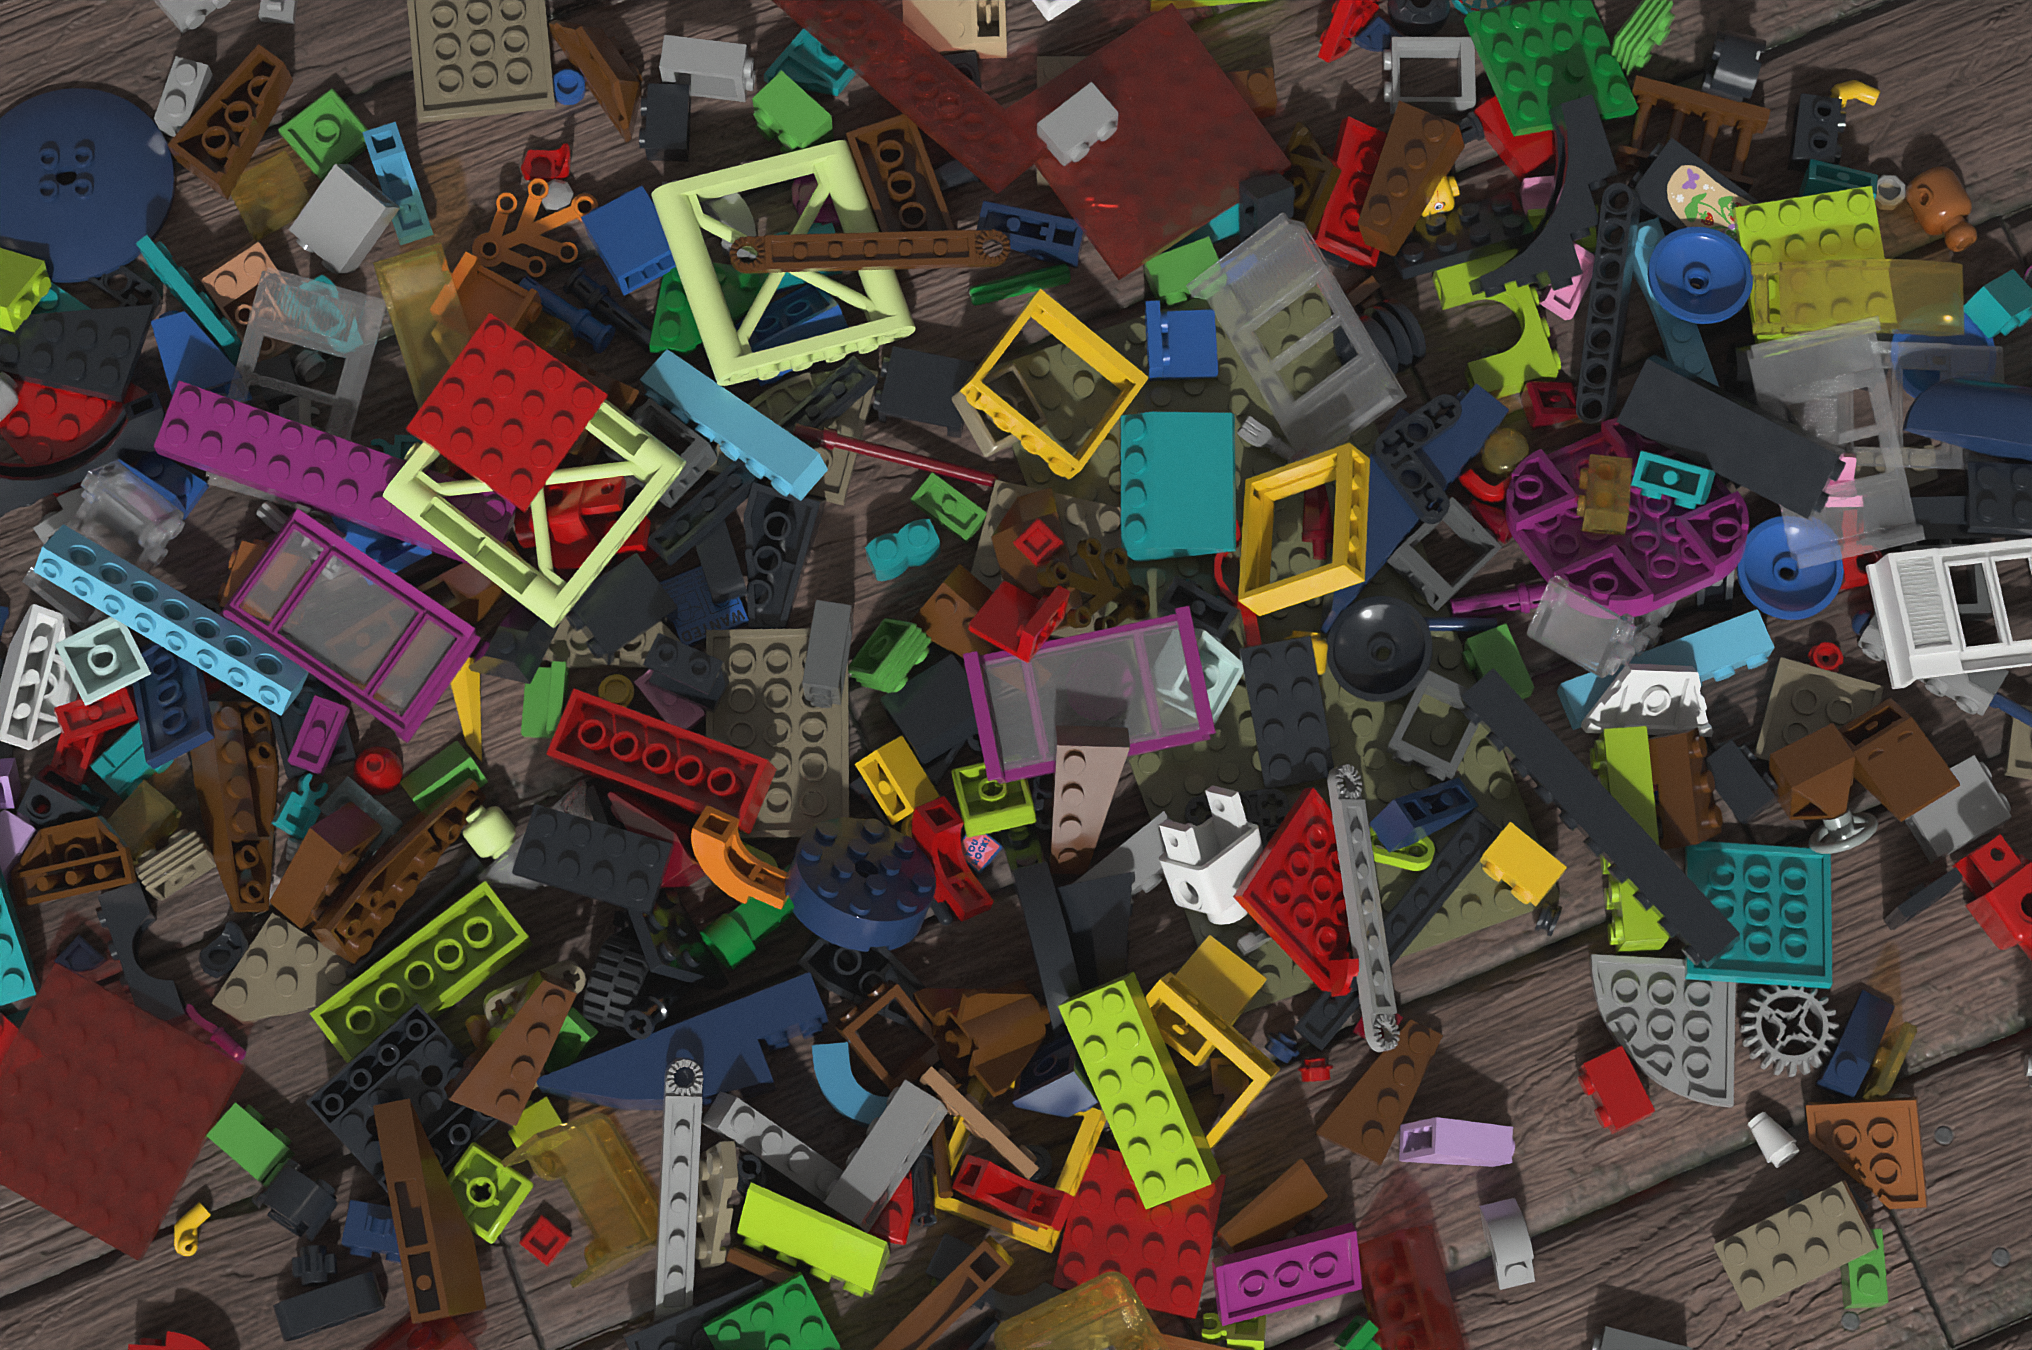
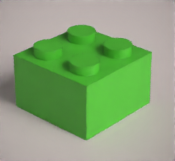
[752,70,834,154]

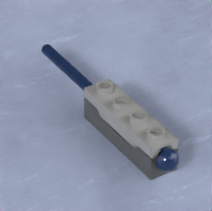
[1851,610,2032,728]

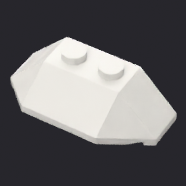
[0,604,78,750]

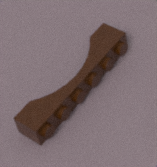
[873,1235,1016,1350]

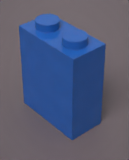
[581,186,676,296]

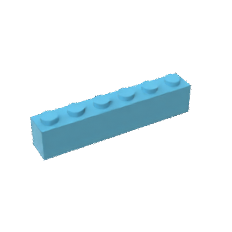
[640,349,828,501]
[1557,609,1775,730]

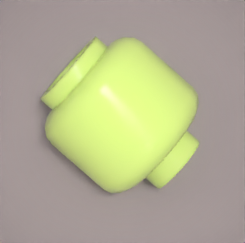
[463,805,516,860]

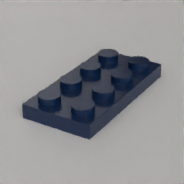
[133,641,215,769]

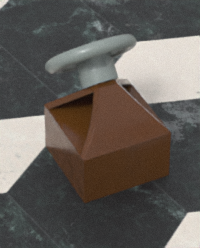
[1769,723,1878,854]

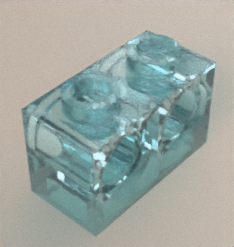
[319,776,404,858]

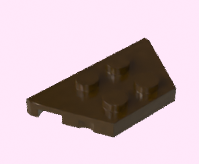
[1271,122,1342,246]

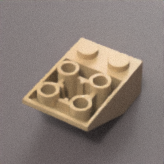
[902,0,1007,61]

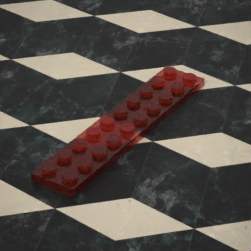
[771,0,1047,194]

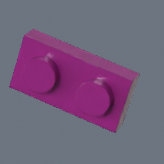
[287,695,350,776]

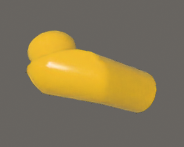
[1829,80,1881,109]

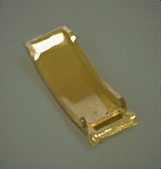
[373,242,472,474]
[1750,259,1965,336]

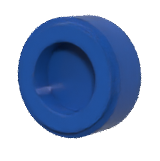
[553,69,586,105]

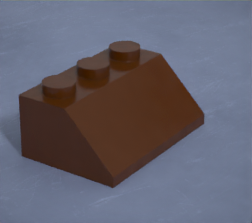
[1215,1158,1328,1255]

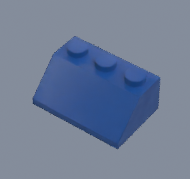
[734,283,849,386]

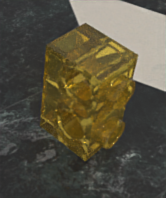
[1576,454,1633,536]

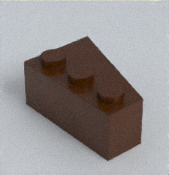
[1648,727,1723,850]
[269,801,383,929]

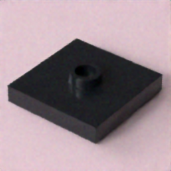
[1884,867,1963,930]

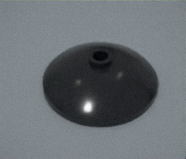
[1327,596,1433,702]

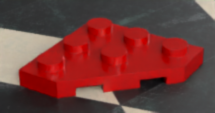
[1317,0,1380,63]

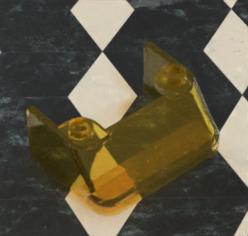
[501,1113,659,1288]
[994,1271,1170,1350]

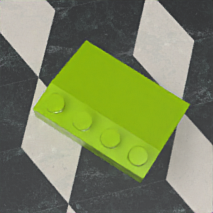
[737,1182,890,1297]

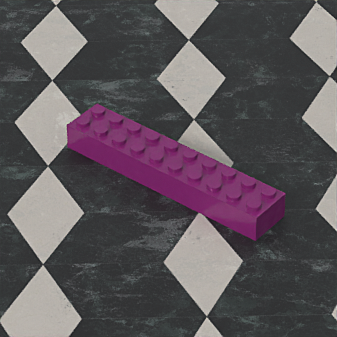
[154,381,517,565]

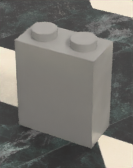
[289,164,400,274]
[1905,755,2012,864]

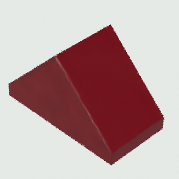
[1520,381,1578,431]

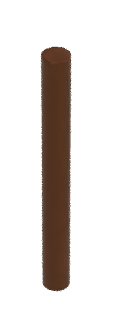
[924,1064,953,1198]

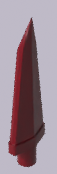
[1301,442,1334,560]

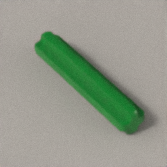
[969,263,1071,306]

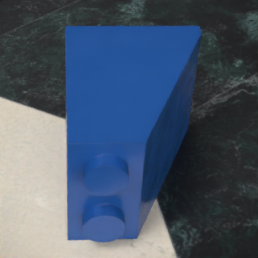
[151,311,253,402]

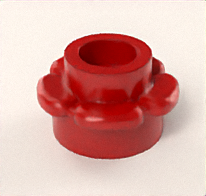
[1808,642,1843,673]
[1297,1057,1333,1082]

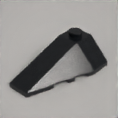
[743,482,826,629]
[469,565,579,684]
[796,932,933,1035]

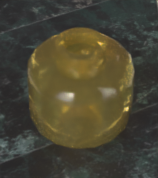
[1481,428,1529,479]

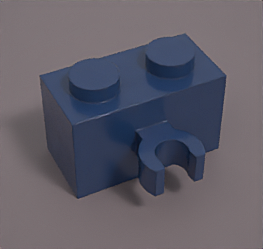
[341,1200,401,1264]

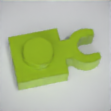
[1202,1313,1267,1350]

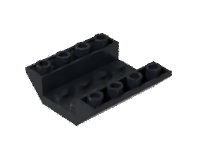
[305,1002,499,1193]

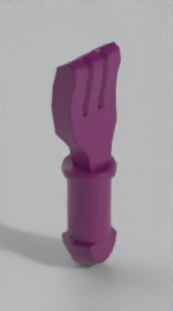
[185,1004,246,1061]

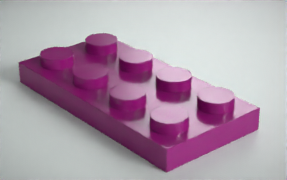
[1211,1222,1362,1326]

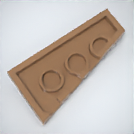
[918,1066,1039,1180]

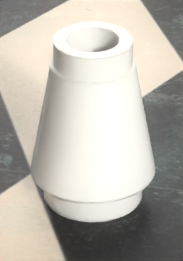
[1748,1112,1799,1168]

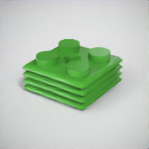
[1610,0,1675,76]
[848,617,931,693]

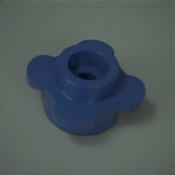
[1264,1031,1300,1063]

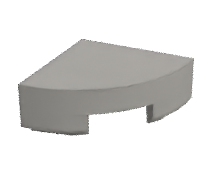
[1236,927,1272,958]

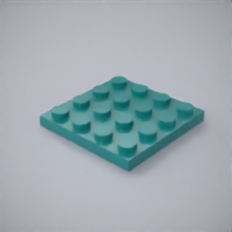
[1685,841,1833,989]

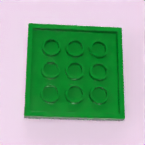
[1464,0,1638,137]

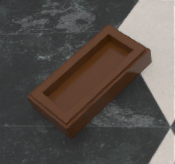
[726,1243,803,1283]

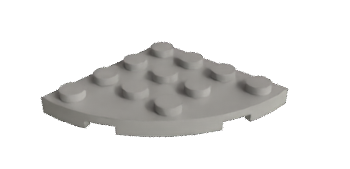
[1590,954,1736,1108]

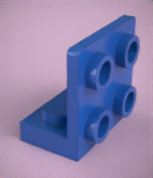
[1145,300,1218,381]
[114,451,209,520]
[331,516,432,586]

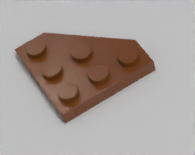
[1806,1097,1928,1209]

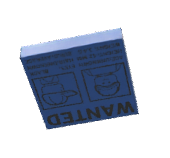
[659,566,749,647]

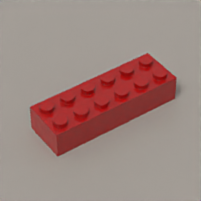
[546,688,777,835]

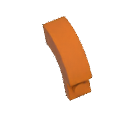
[691,805,789,910]

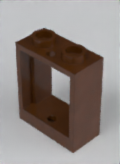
[834,979,943,1093]

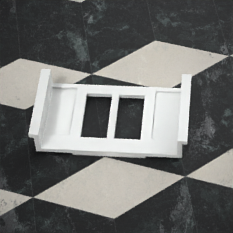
[1866,538,2032,689]

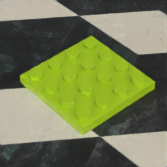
[1732,186,1896,344]

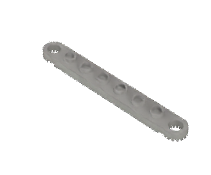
[1327,764,1400,1052]
[653,1057,703,1322]

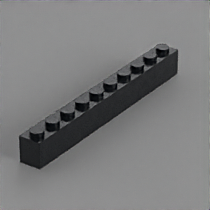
[1461,668,1740,969]

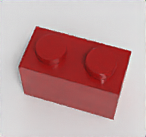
[1578,1046,1655,1134]

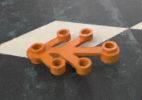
[472,178,598,278]

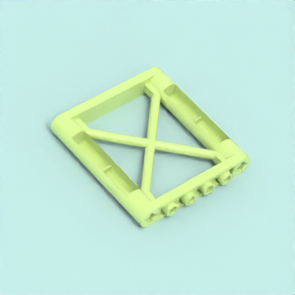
[651,140,916,386]
[383,400,687,628]

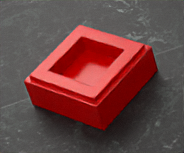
[1013,518,1064,568]
[519,1215,571,1267]

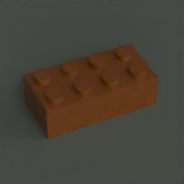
[846,111,955,270]

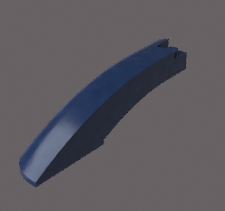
[1903,377,2032,465]

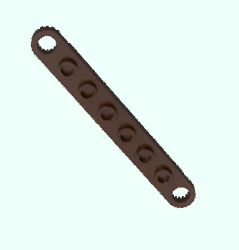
[730,229,1010,273]

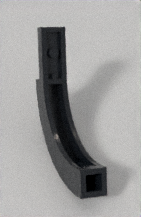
[999,823,1082,1041]

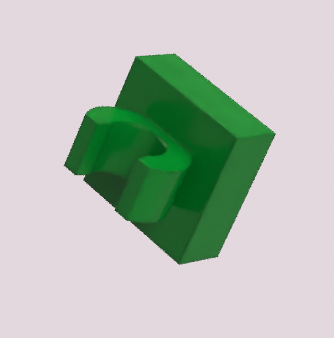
[1333,1315,1382,1350]

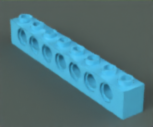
[33,524,309,716]

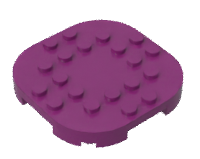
[1505,417,1749,619]

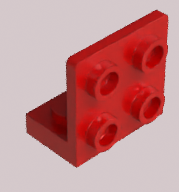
[968,581,1071,663]

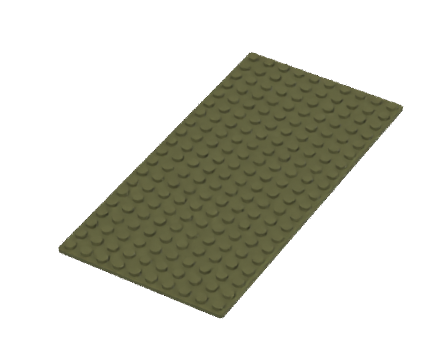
[986,261,1560,1014]

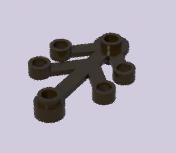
[1037,537,1150,631]

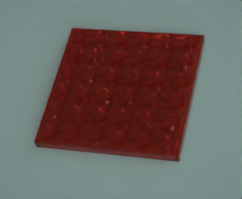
[1001,3,1291,280]
[0,963,246,1261]

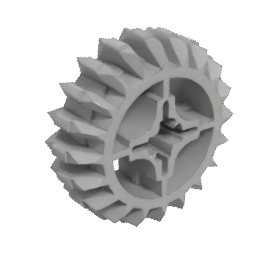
[1739,985,1839,1077]

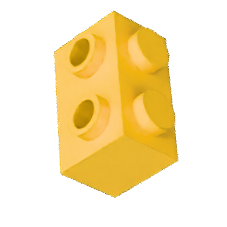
[855,736,940,825]
[1480,822,1567,907]

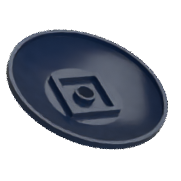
[0,88,176,283]

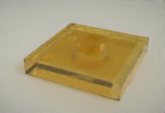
[230,150,311,241]
[1862,1021,1918,1099]

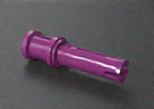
[1450,582,1560,617]

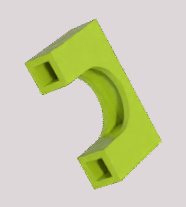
[1432,248,1561,399]

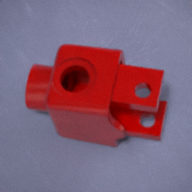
[514,476,651,569]
[1952,834,2032,962]

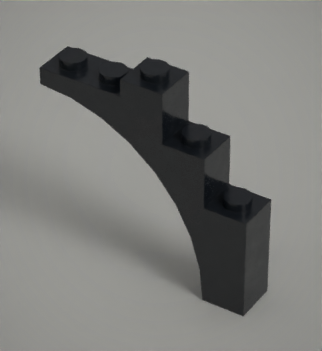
[1468,94,1618,298]

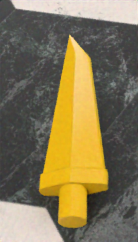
[451,657,482,762]

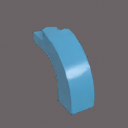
[812,1042,888,1129]

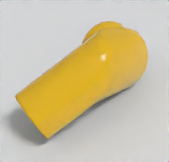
[174,1202,211,1257]

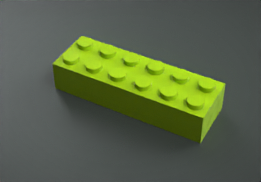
[1590,726,1669,955]
[310,881,533,1063]
[1058,972,1221,1209]

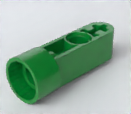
[700,864,794,971]

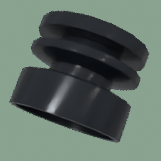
[1333,298,1426,390]

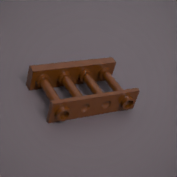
[1614,75,1771,194]

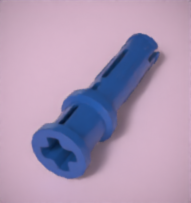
[518,276,616,353]

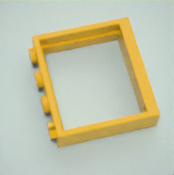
[960,289,1149,480]
[1238,442,1370,616]
[1145,972,1280,1150]
[933,1075,1107,1253]

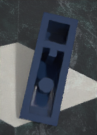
[976,201,1085,268]
[1369,777,1479,852]
[1815,990,1895,1100]

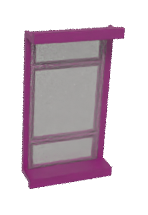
[219,508,482,743]
[963,606,1216,784]

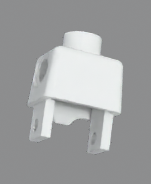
[1159,785,1263,925]

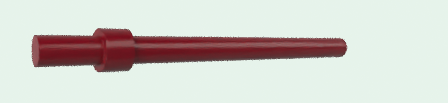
[792,423,999,488]

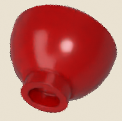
[353,746,403,795]

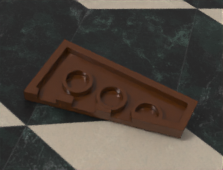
[1315,1019,1443,1166]

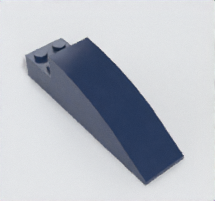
[1319,383,1509,635]
[537,972,829,1110]

